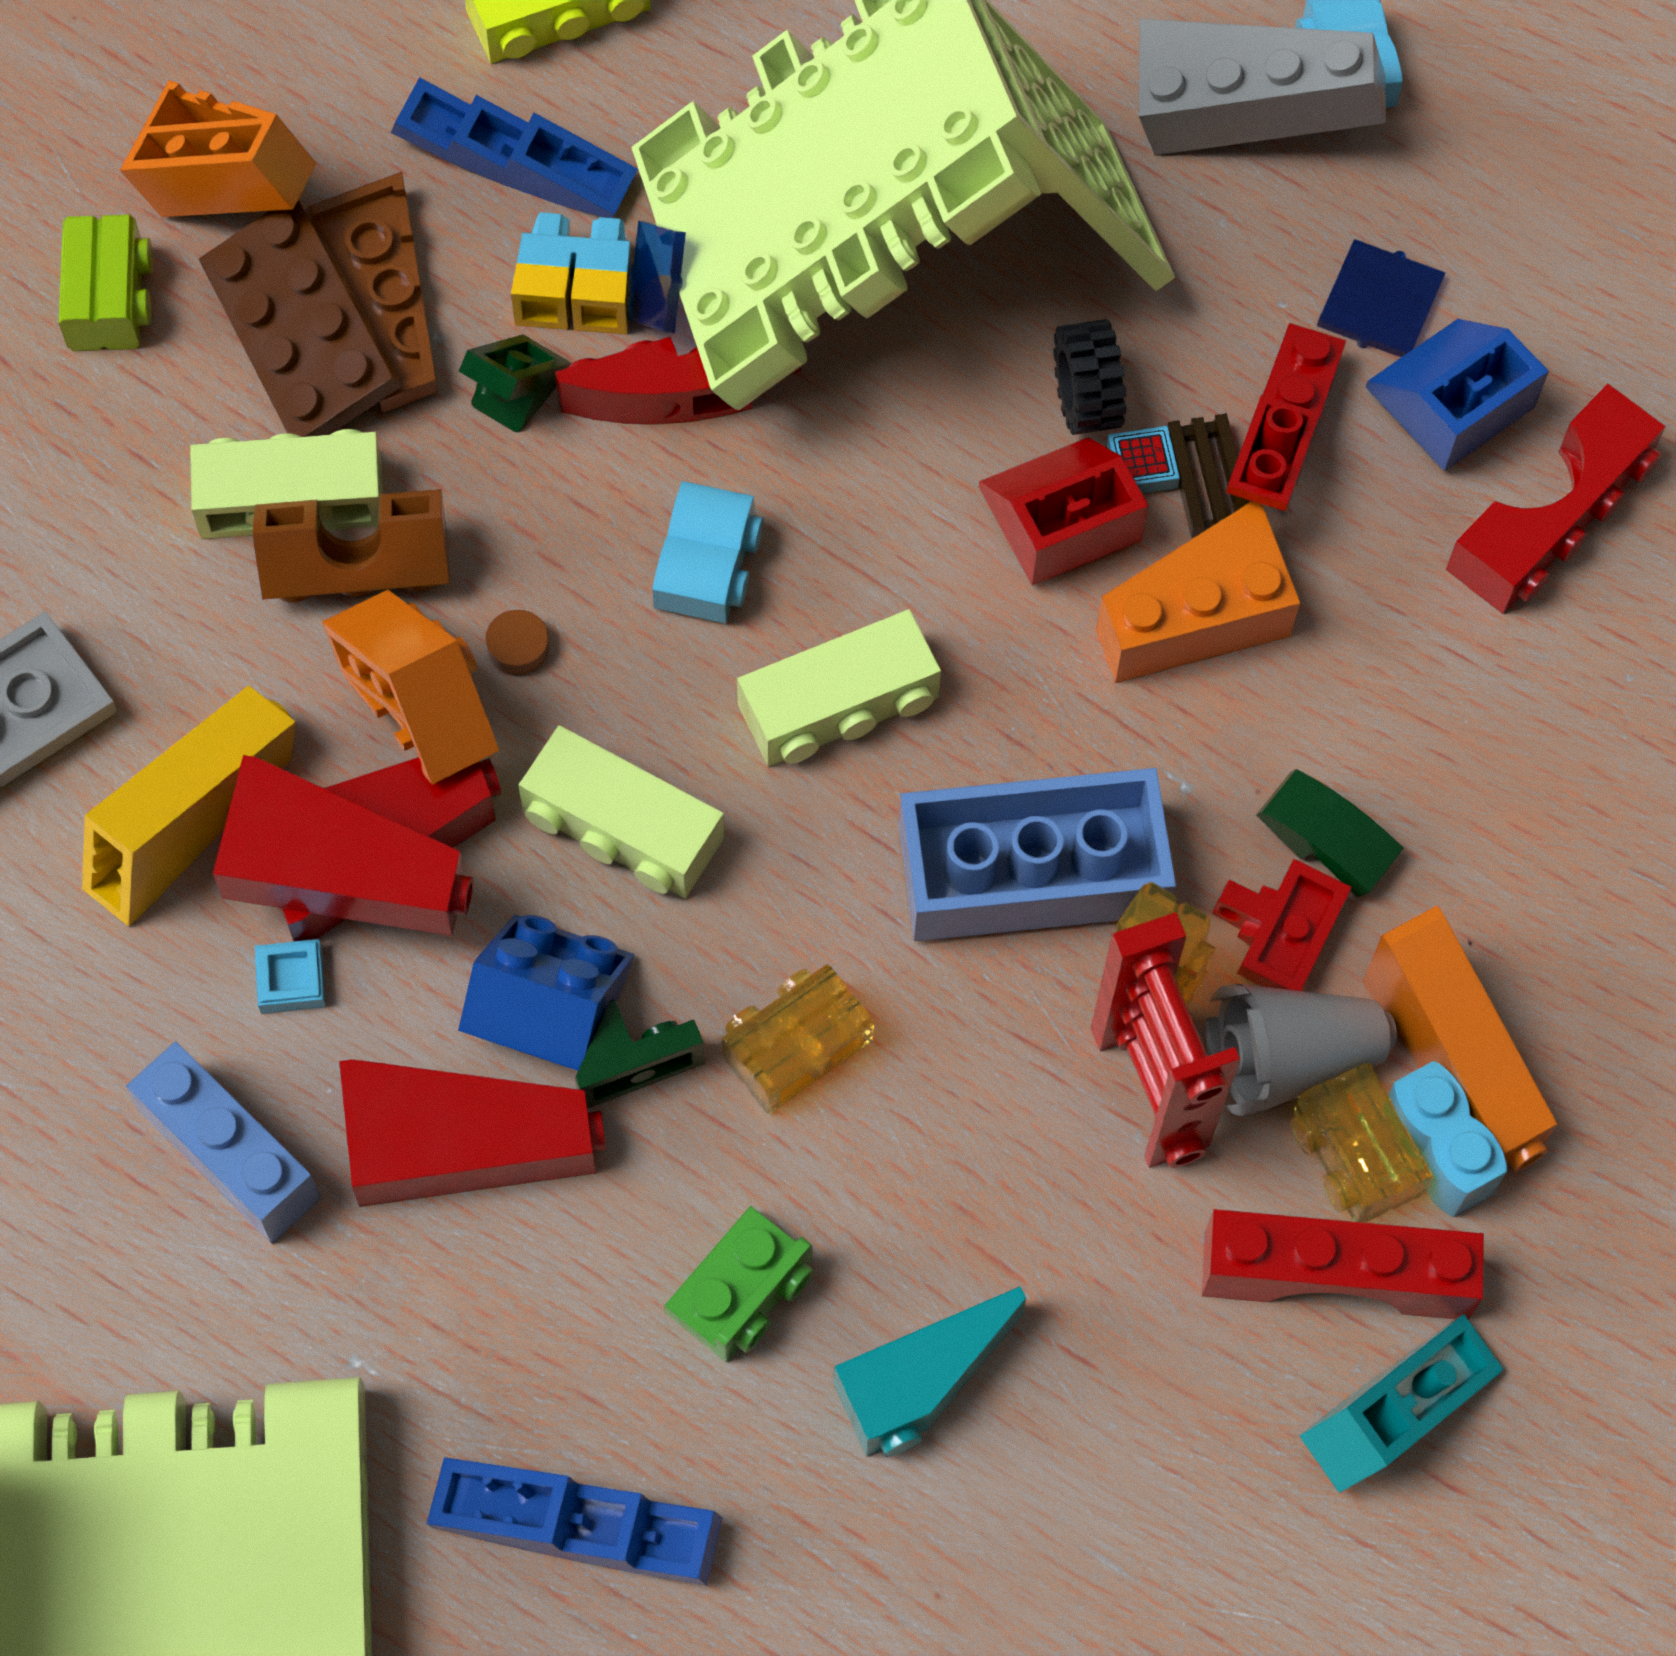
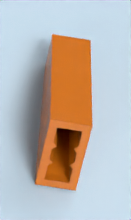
[1362,905,1557,1172]

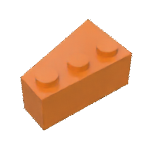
[120,80,317,217]
[1096,501,1300,683]
[322,590,500,785]

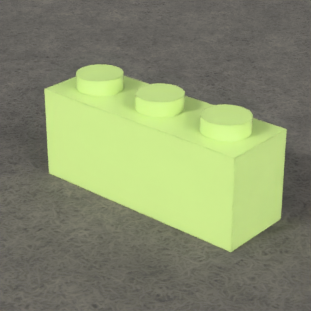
[190,429,383,539]
[737,609,941,767]
[518,725,725,899]

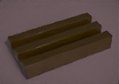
[1167,413,1249,538]

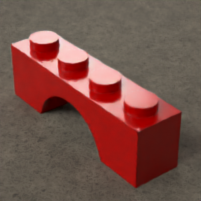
[1446,383,1666,614]
[1202,1209,1484,1320]

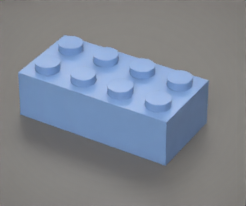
[898,768,1176,941]

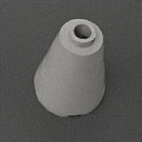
[1205,984,1397,1116]

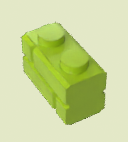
[58,214,153,351]

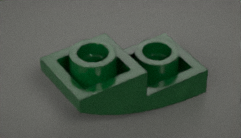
[1256,769,1404,897]

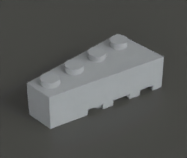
[1139,19,1386,156]

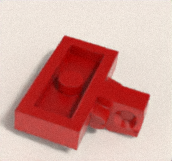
[1212,859,1352,991]

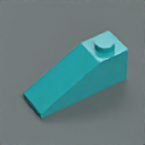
[833,1286,1026,1457]
[1299,1314,1504,1493]

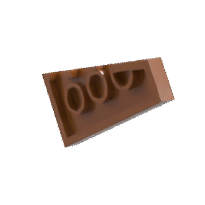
[308,171,438,413]

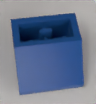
[1366,319,1549,471]
[458,914,635,1071]

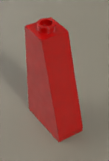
[213,755,474,936]
[282,757,502,942]
[339,1059,606,1207]

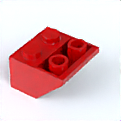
[979,437,1149,586]

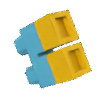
[511,212,632,335]

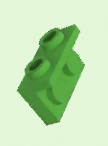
[664,1205,814,1363]

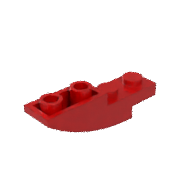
[1226,323,1347,512]
[555,336,801,425]

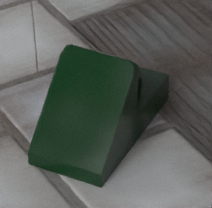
[459,334,572,432]
[575,999,705,1108]

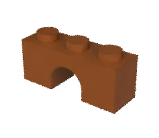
[252,489,450,602]

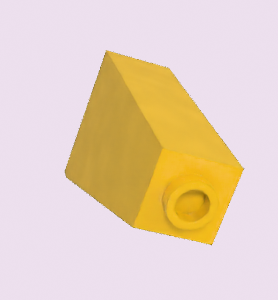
[82,685,296,927]

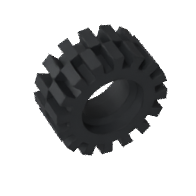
[1053,319,1127,435]

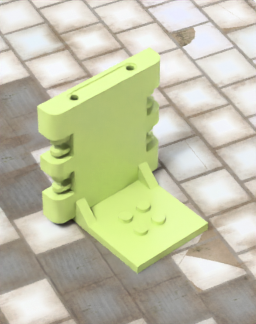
[631,0,1176,410]
[0,1377,372,1656]

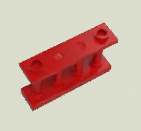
[1091,912,1240,1168]

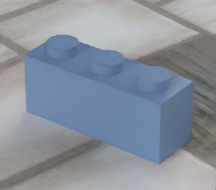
[126,1041,321,1244]

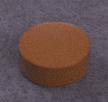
[486,610,549,675]

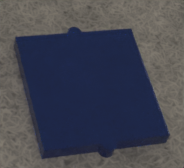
[628,220,686,333]
[1317,239,1446,358]

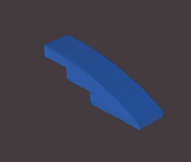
[391,77,638,218]
[426,1457,723,1586]

